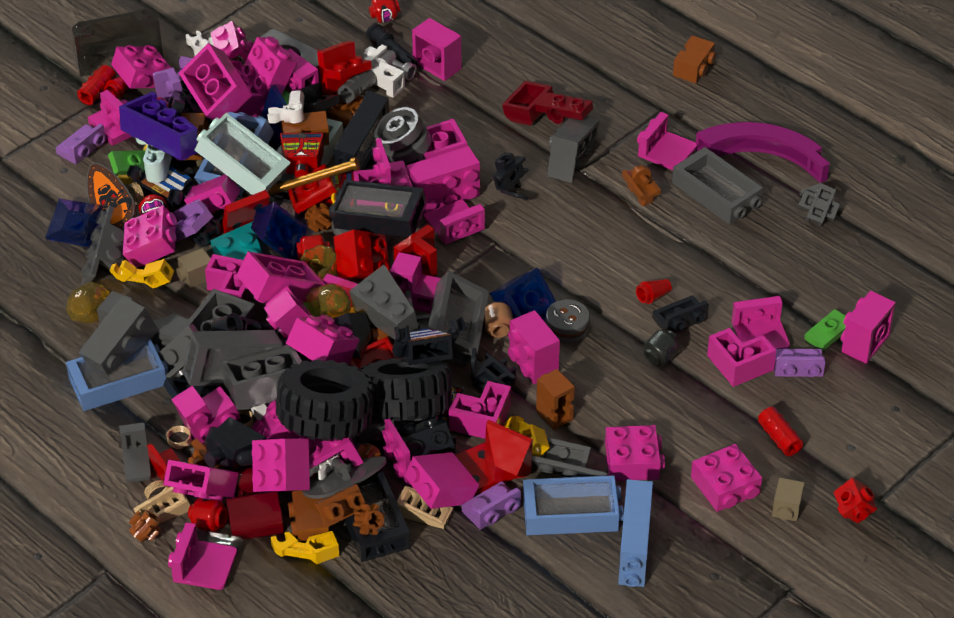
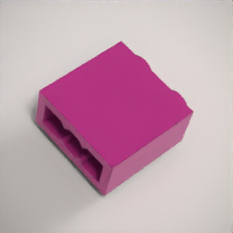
[240,36,297,99]
[111,45,171,89]
[285,49,319,93]
[123,205,177,268]
[605,425,665,481]
[691,444,762,512]
[404,452,479,509]
[163,460,238,501]

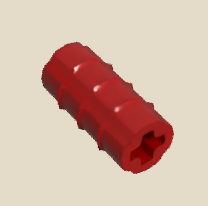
[77,65,116,105]
[758,407,803,456]

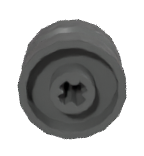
[374,107,432,164]

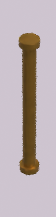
[268,157,360,196]

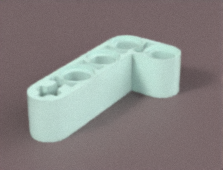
[136,138,172,183]

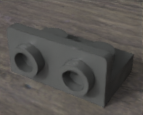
[158,324,198,377]

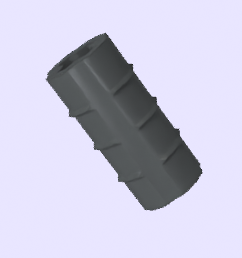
[338,70,377,103]

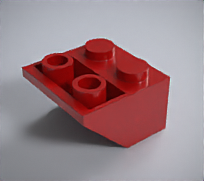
[334,229,390,284]

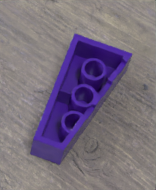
[119,92,198,160]

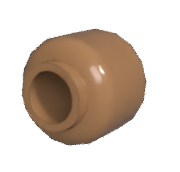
[483,302,514,338]

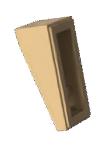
[397,486,453,529]
[133,487,190,523]

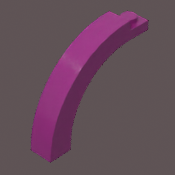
[696,122,830,183]

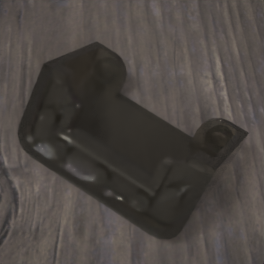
[72,8,164,77]

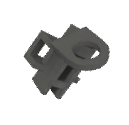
[796,183,840,227]

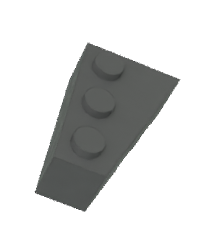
[547,116,599,183]
[349,265,419,340]
[79,296,159,376]

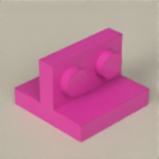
[88,90,132,146]

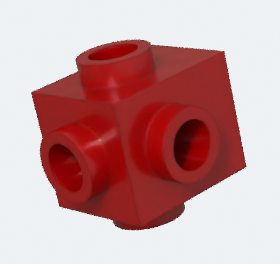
[834,477,877,523]

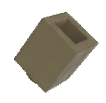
[176,248,211,288]
[772,478,804,521]

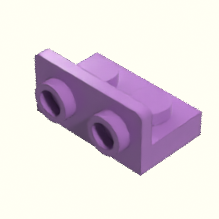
[153,68,183,102]
[56,124,106,164]
[174,199,213,243]
[774,349,825,377]
[462,481,521,530]

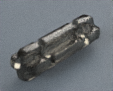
[197,529,243,552]

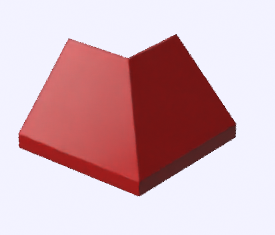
[484,420,533,483]

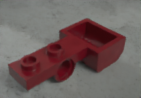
[502,81,593,126]
[226,465,284,541]

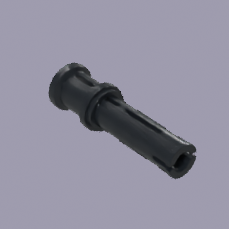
[366,23,418,66]
[191,195,243,247]

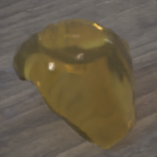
[300,245,337,281]
[66,282,110,323]
[306,283,351,319]

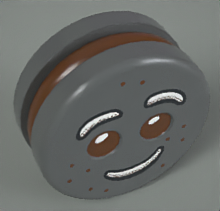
[546,299,590,343]

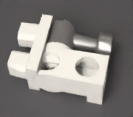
[364,45,417,98]

